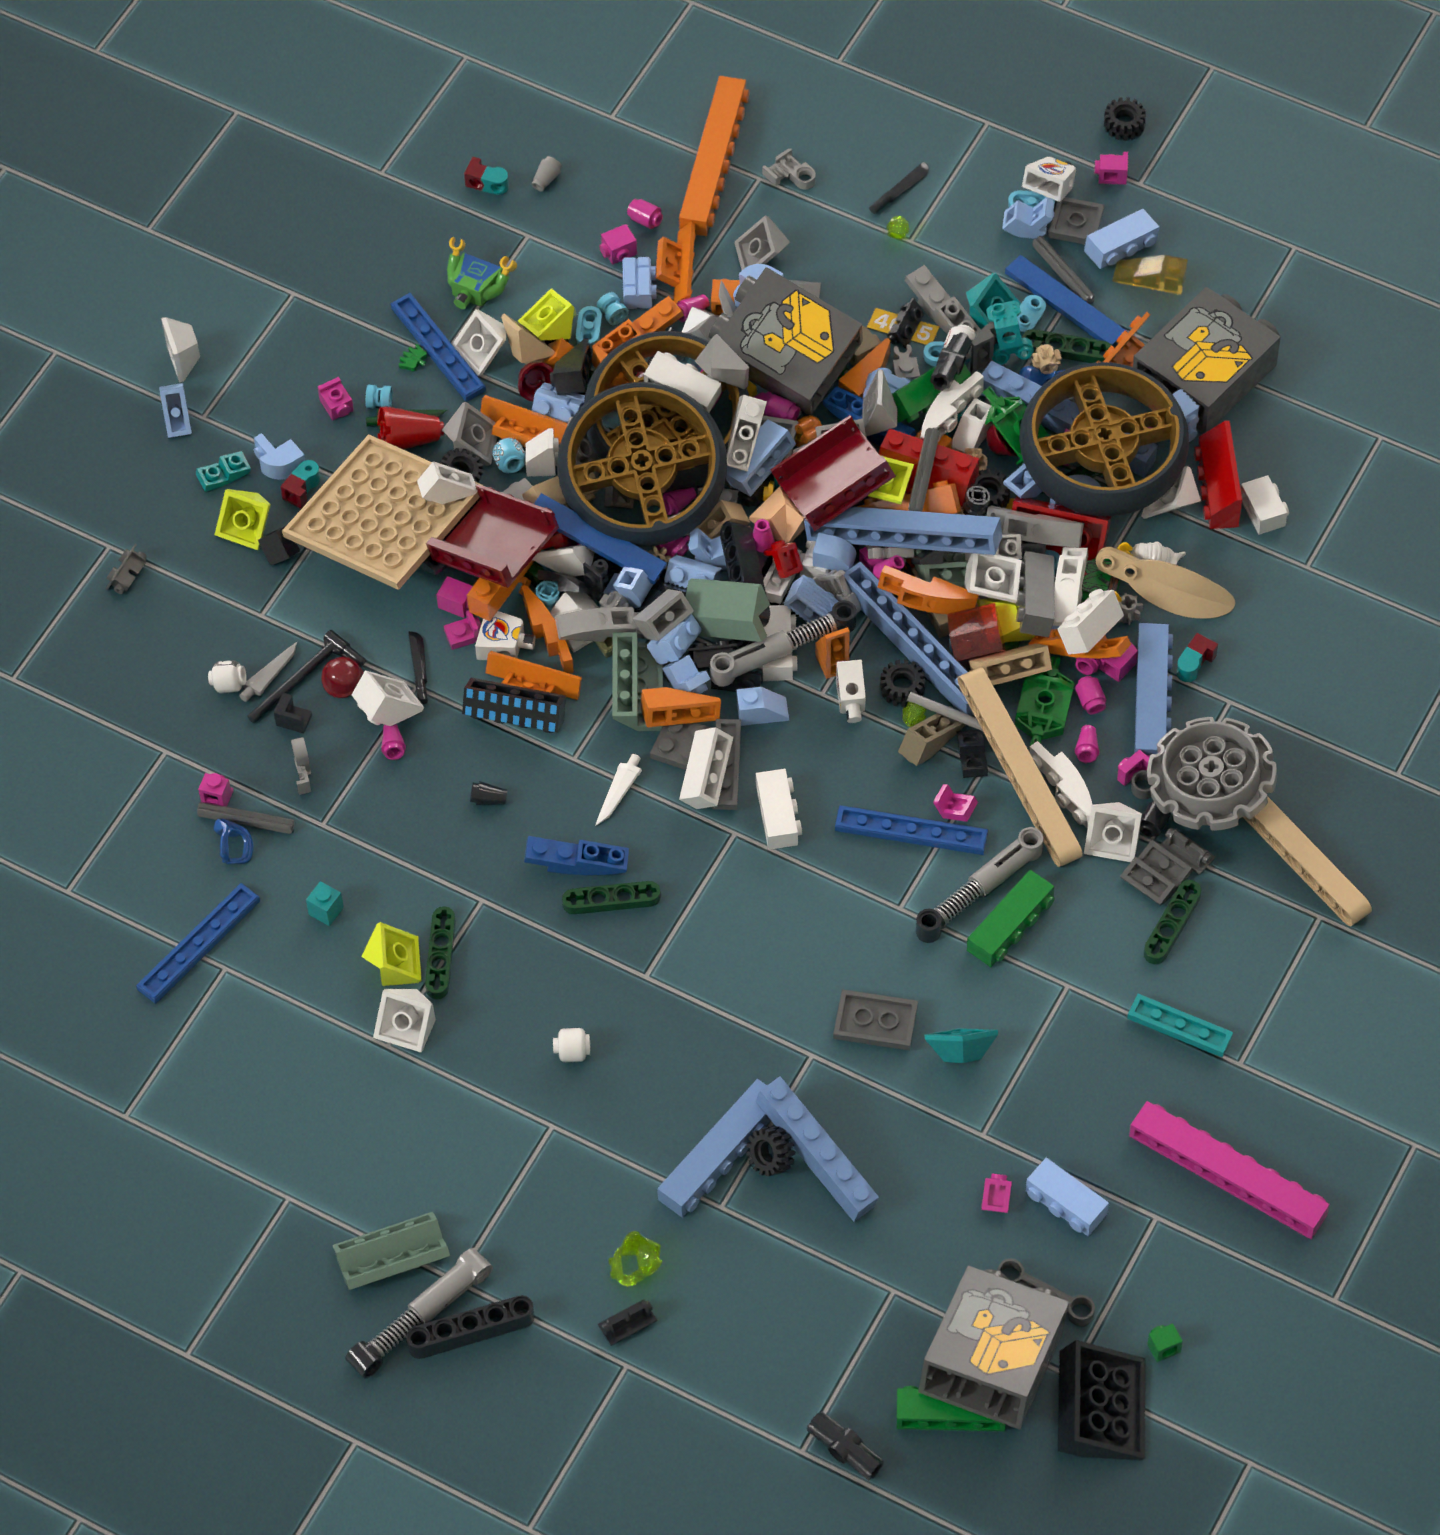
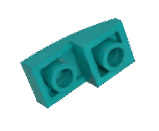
[196,451,251,492]

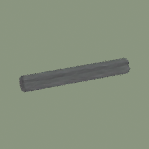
[1032,236,1095,304]
[908,428,940,512]
[197,802,294,834]

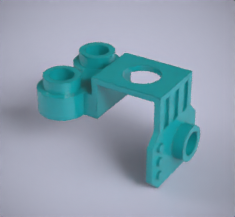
[986,301,1034,365]

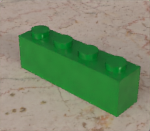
[892,364,971,424]
[967,870,1055,967]
[896,1386,1005,1431]

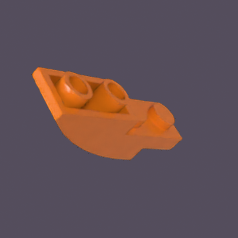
[591,296,684,354]
[877,565,979,615]

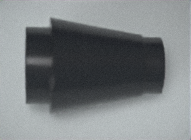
[470,781,507,805]

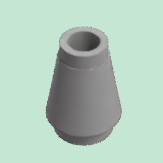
[531,156,562,191]

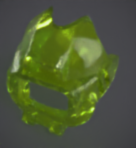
[608,1231,662,1286]

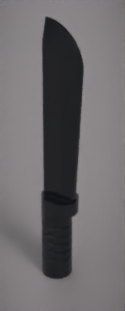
[869,162,928,214]
[408,631,428,705]

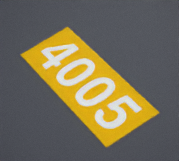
[867,308,939,345]

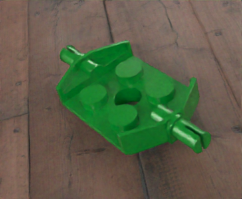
[982,386,1050,465]
[1015,656,1075,751]

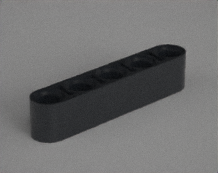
[720,521,770,627]
[406,1295,535,1359]

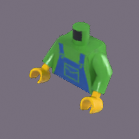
[447,237,517,309]

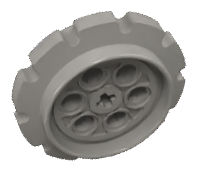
[1147,717,1277,831]

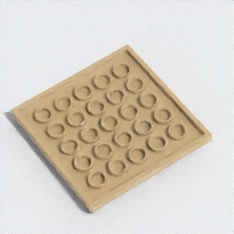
[282,434,483,590]

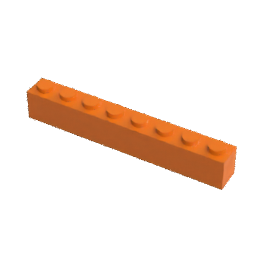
[679,76,750,236]

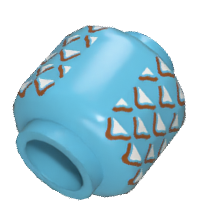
[492,438,526,473]

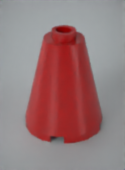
[377,406,444,450]

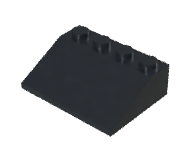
[1058,1340,1145,1460]

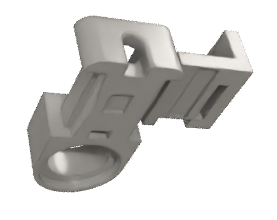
[762,149,816,189]
[813,570,861,618]
[291,737,311,795]

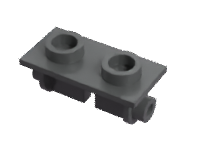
[105,544,147,594]
[1160,828,1215,875]

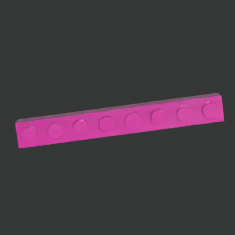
[1129,1101,1330,1240]

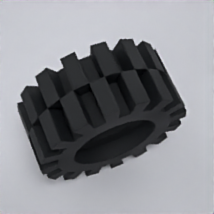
[1104,97,1146,141]
[440,448,483,483]
[973,469,1010,512]
[880,659,925,707]
[746,1126,795,1176]

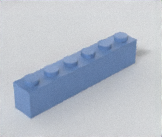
[1134,623,1173,756]
[756,1076,879,1222]
[657,1079,770,1218]

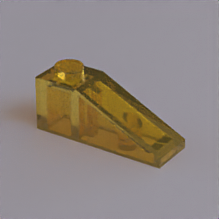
[1113,255,1188,295]

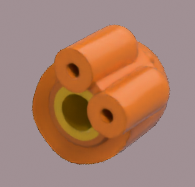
[795,415,822,447]

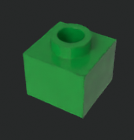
[1147,1323,1183,1362]

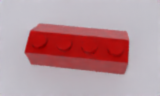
[1194,421,1242,529]
[878,428,979,509]
[1012,496,1112,560]

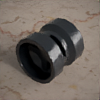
[962,486,990,516]

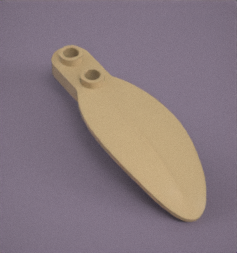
[1096,547,1235,618]

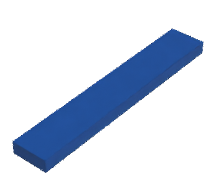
[1005,255,1126,347]
[391,293,486,402]
[534,493,667,585]
[835,805,988,855]
[136,883,260,1004]

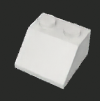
[964,553,1021,603]
[352,670,424,726]

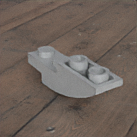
[905,265,981,335]
[987,506,1084,548]
[555,607,645,642]

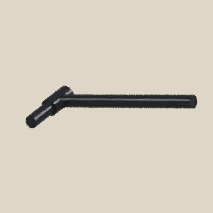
[247,630,366,723]

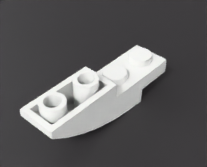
[921,371,984,442]
[1053,547,1088,626]
[1029,741,1092,829]

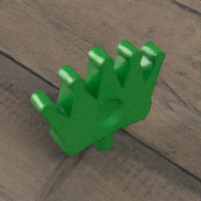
[398,344,427,372]

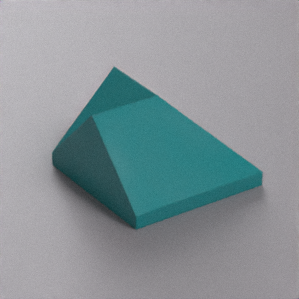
[966,272,1021,330]
[925,1028,998,1063]

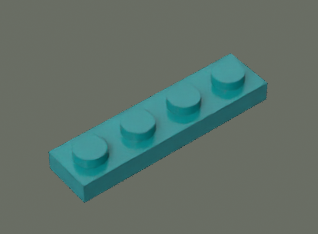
[1127,994,1233,1058]

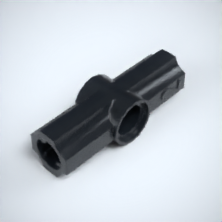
[930,332,972,391]
[807,1411,884,1481]

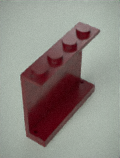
[770,415,895,531]
[426,484,559,588]

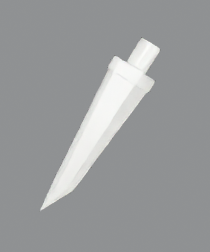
[595,754,642,826]

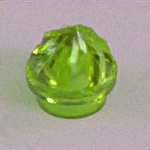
[886,216,910,239]
[902,702,926,727]

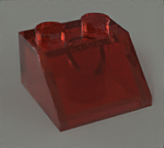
[947,603,1006,662]

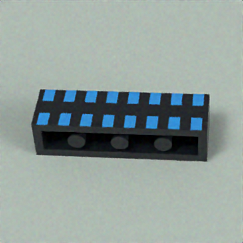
[462,677,566,733]

